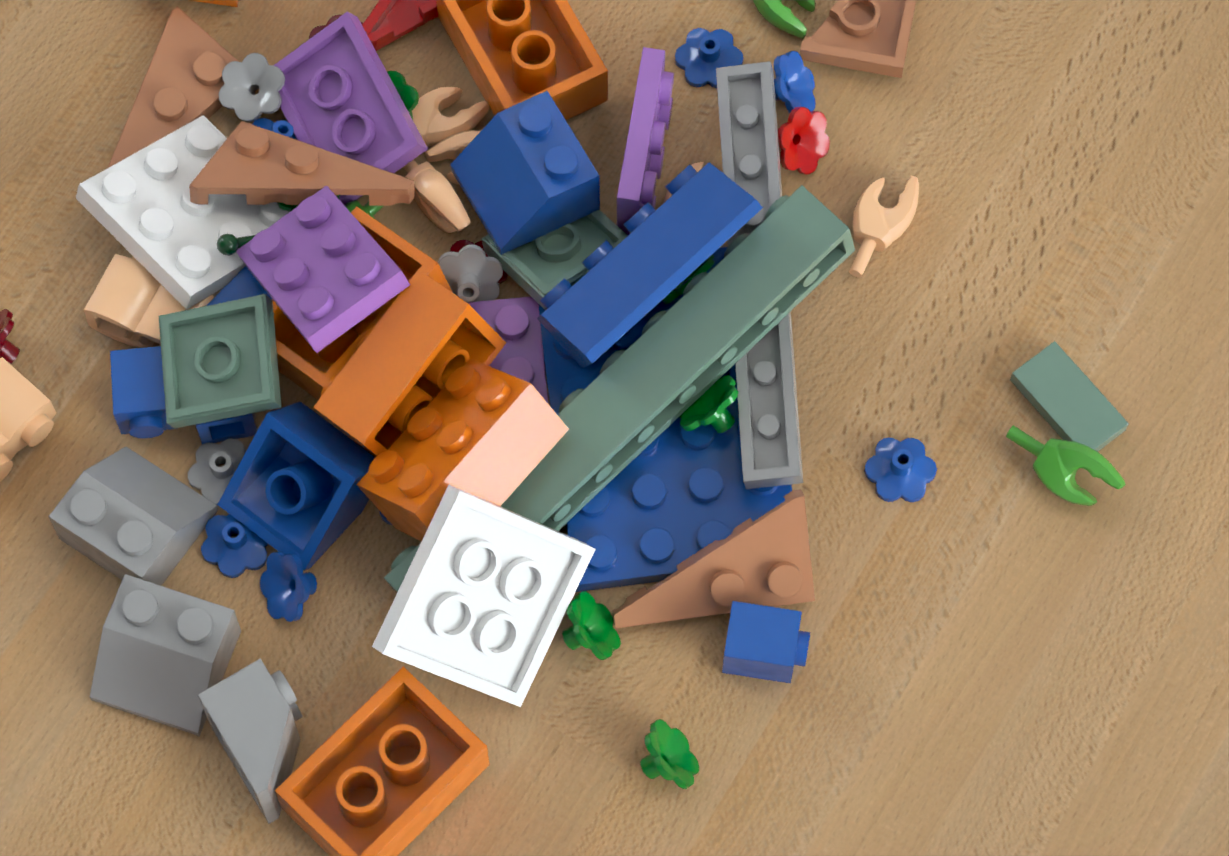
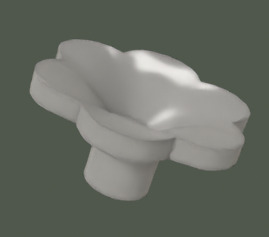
[218,53,285,122]
[438,245,503,302]
[188,438,246,506]

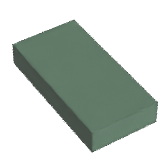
[1010,341,1129,452]

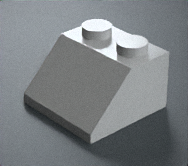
[48,447,219,586]
[90,574,241,736]
[198,658,303,824]

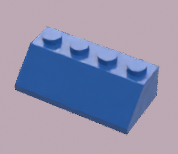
[537,162,763,369]

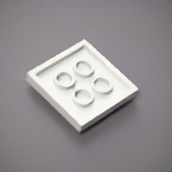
[76,115,289,310]
[372,485,595,707]

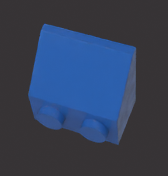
[450,90,600,255]
[217,402,375,571]

